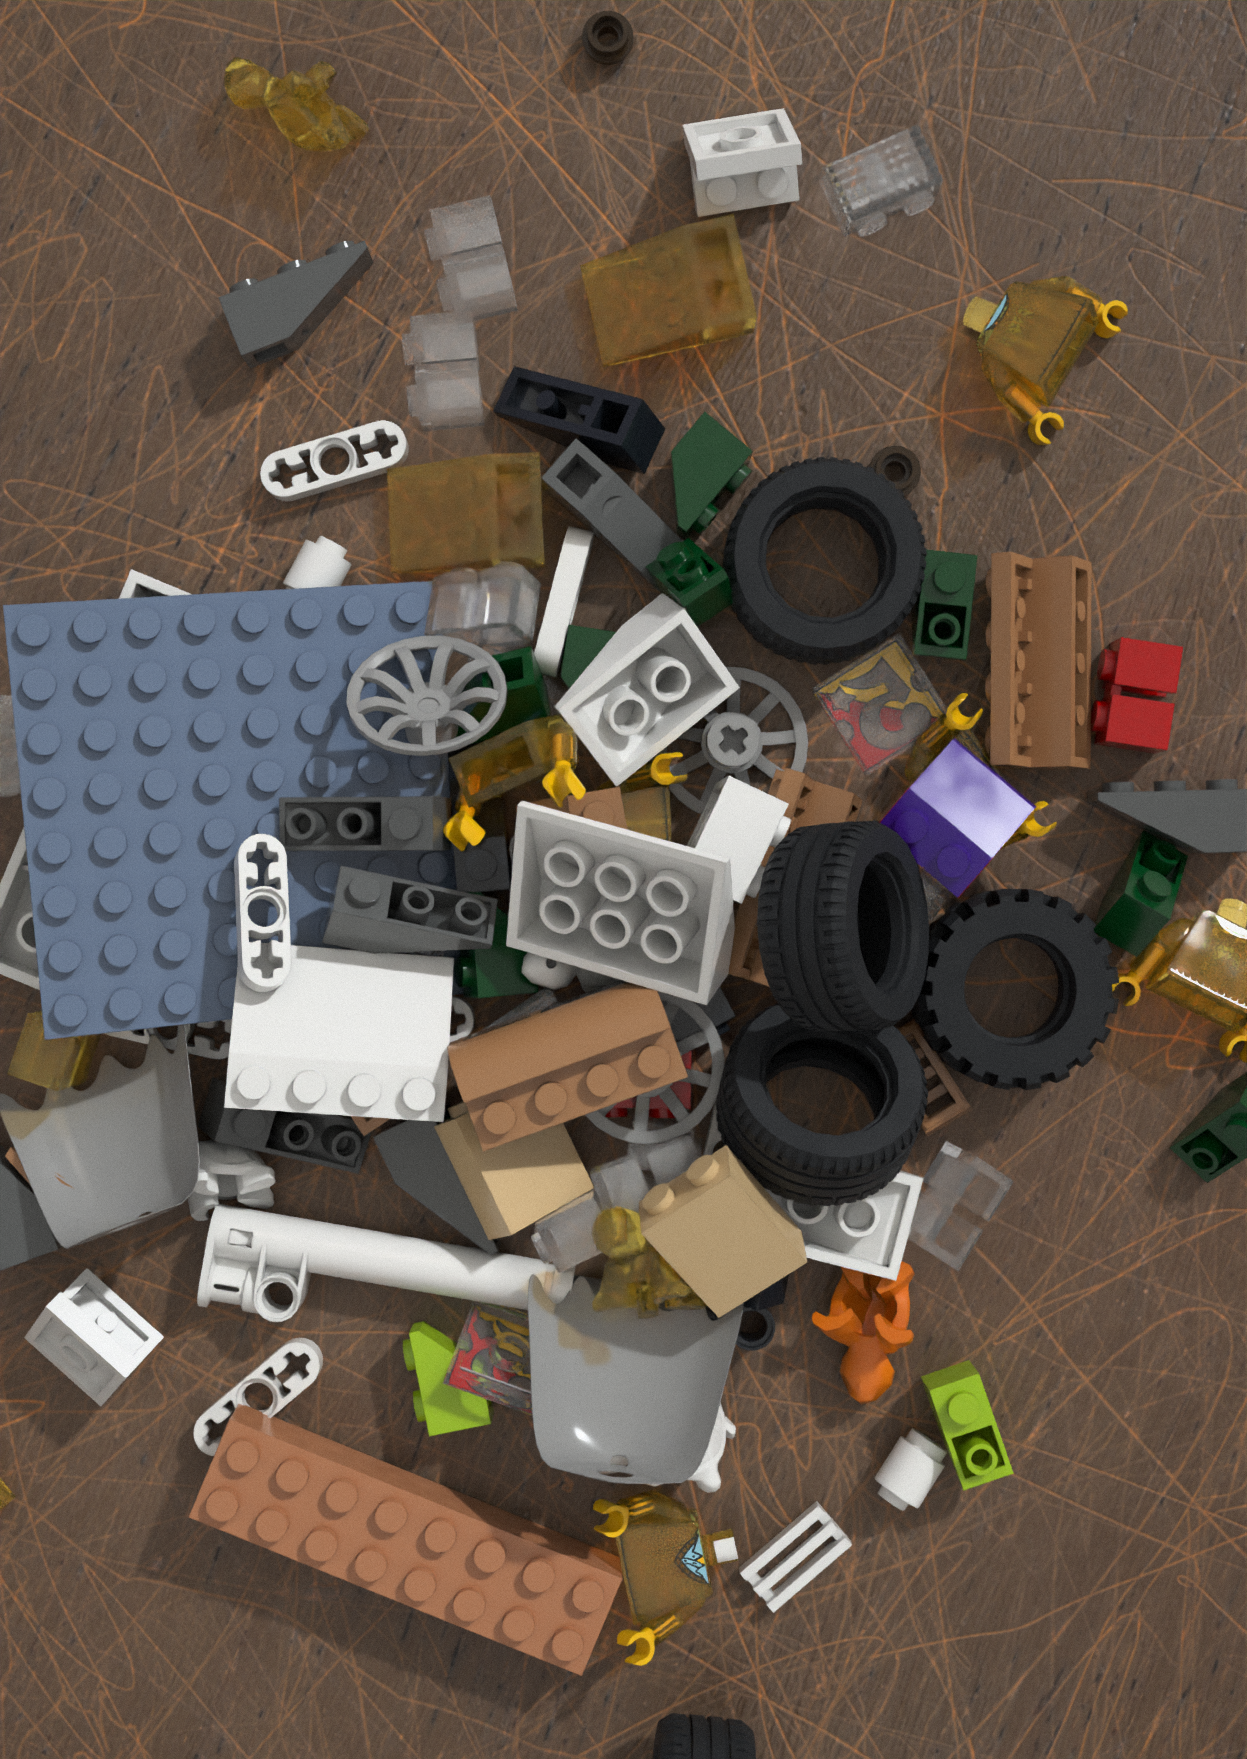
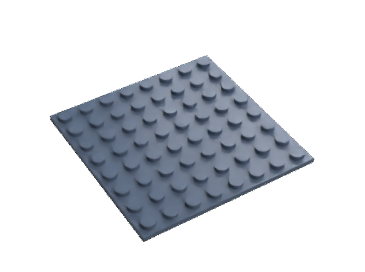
[3,581,463,1040]

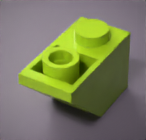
[403,1321,494,1436]
[921,1360,1014,1490]

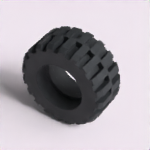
[911,889,1119,1090]

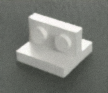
[683,108,802,217]
[24,1268,164,1406]

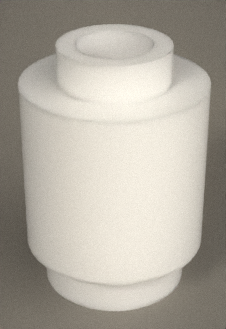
[283,536,352,589]
[875,1428,947,1511]

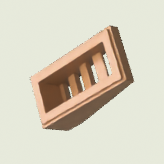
[898,1019,971,1137]

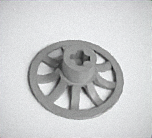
[346,636,507,756]
[655,667,808,814]
[585,991,725,1144]

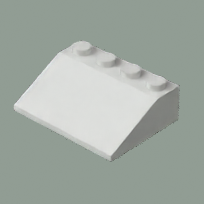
[506,801,735,1005]
[224,942,454,1122]

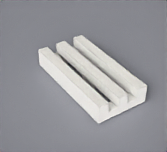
[739,1501,852,1613]

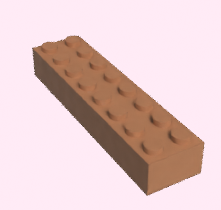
[189,1404,623,1676]

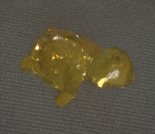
[223,57,369,152]
[591,1206,707,1319]

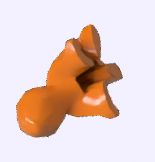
[812,1261,915,1405]

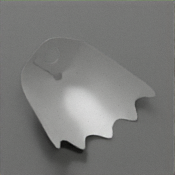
[0,1025,200,1249]
[528,1274,744,1484]

